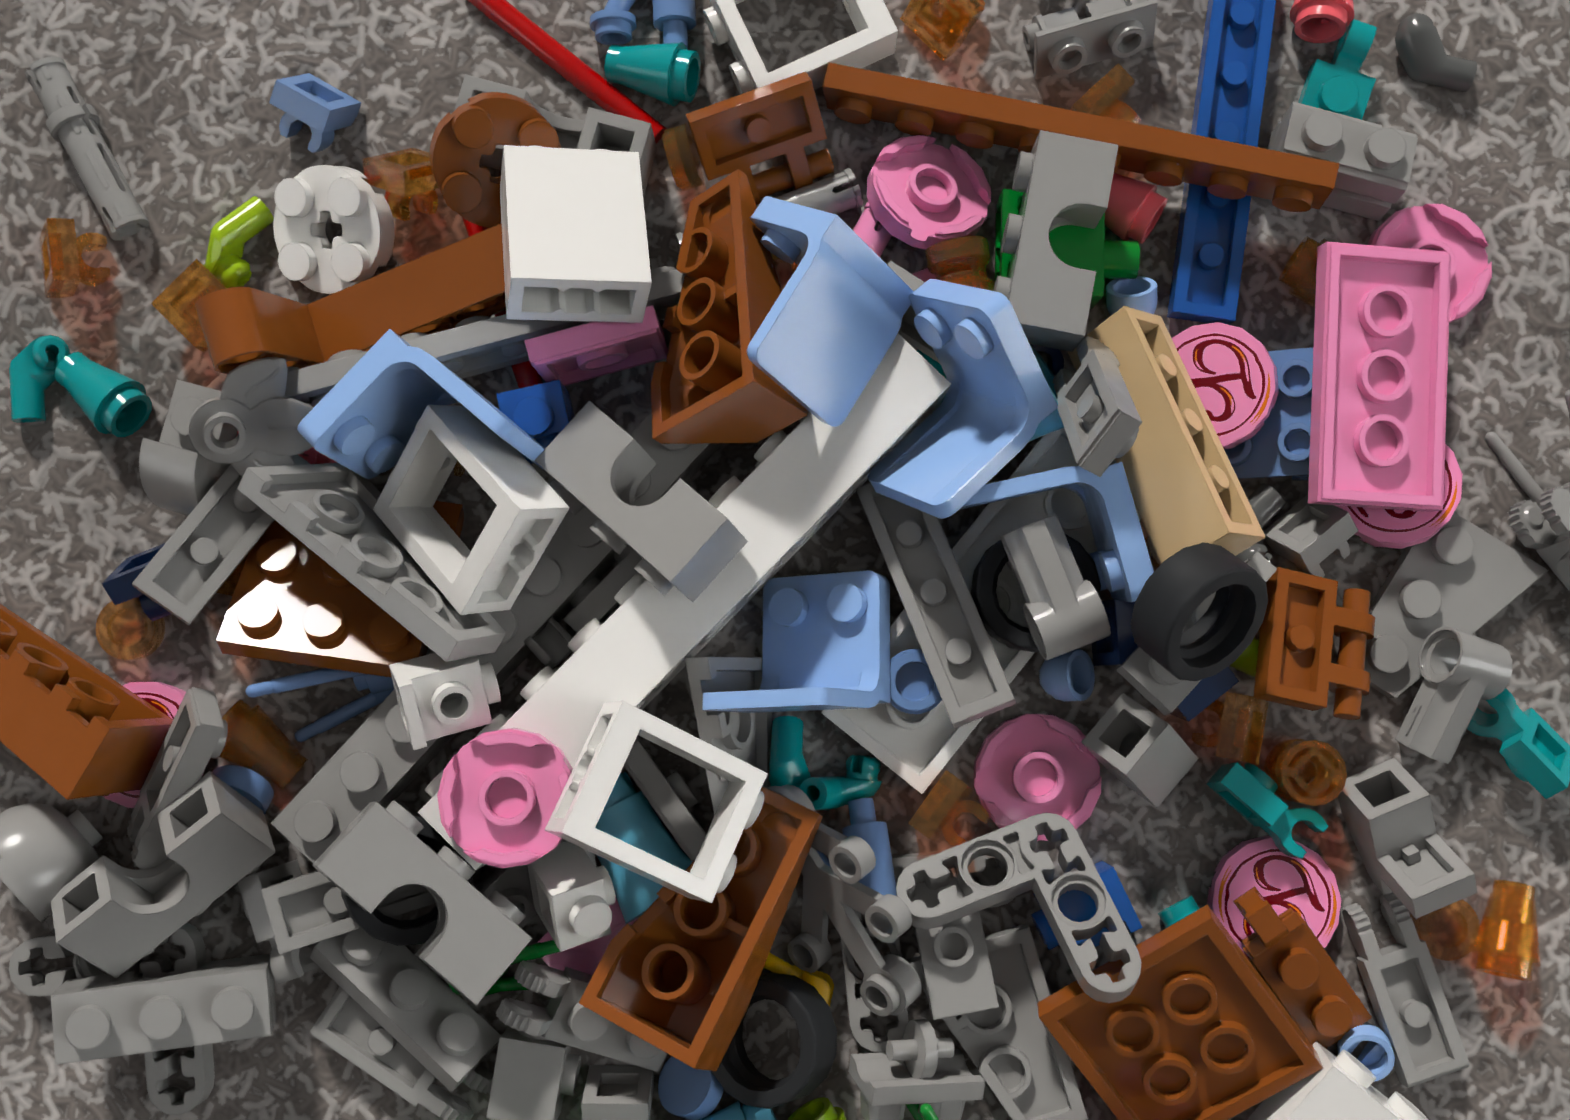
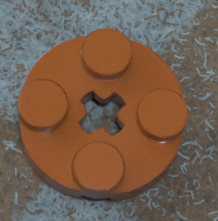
[429,92,562,228]

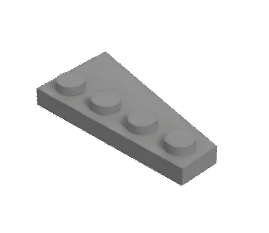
[237,463,507,662]

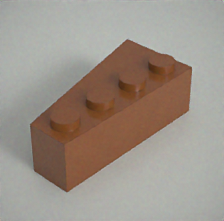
[0,604,173,800]

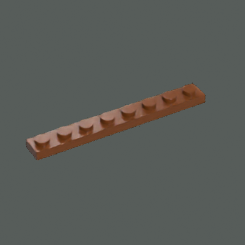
[823,62,1340,212]

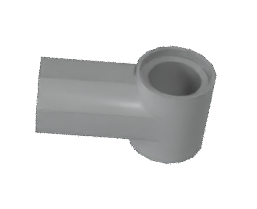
[1000,514,1111,661]
[1395,626,1512,764]

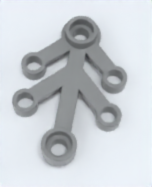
[767,785,921,1016]

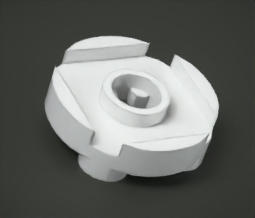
[273,165,395,294]

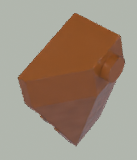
[651,169,808,444]
[579,786,823,1071]

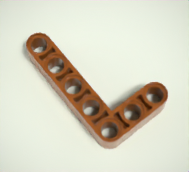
[195,224,506,374]

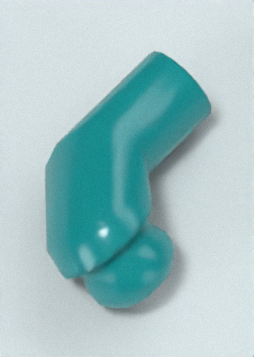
[9,335,71,423]
[769,716,811,788]
[799,755,882,810]

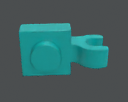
[1298,19,1377,120]
[1467,688,1570,799]
[1206,762,1328,858]

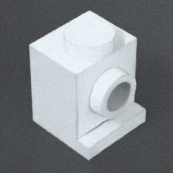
[389,653,501,750]
[527,841,616,952]

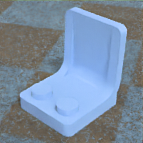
[747,196,914,427]
[868,279,1058,519]
[297,329,545,479]
[959,462,1154,602]
[702,570,890,713]

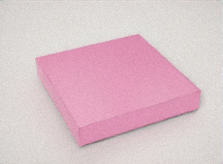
[524,305,668,386]

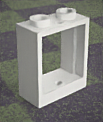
[703,0,898,94]
[373,405,570,615]
[545,700,768,903]

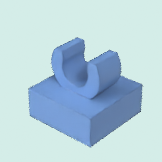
[269,73,362,153]

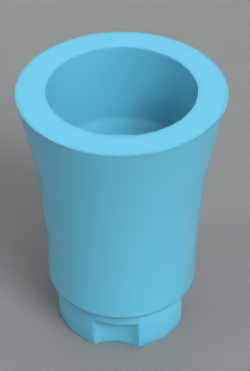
[595,772,693,924]

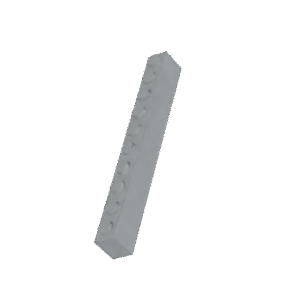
[271,411,723,864]

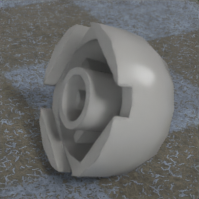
[0,803,103,934]

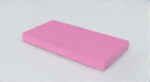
[1308,242,1451,512]

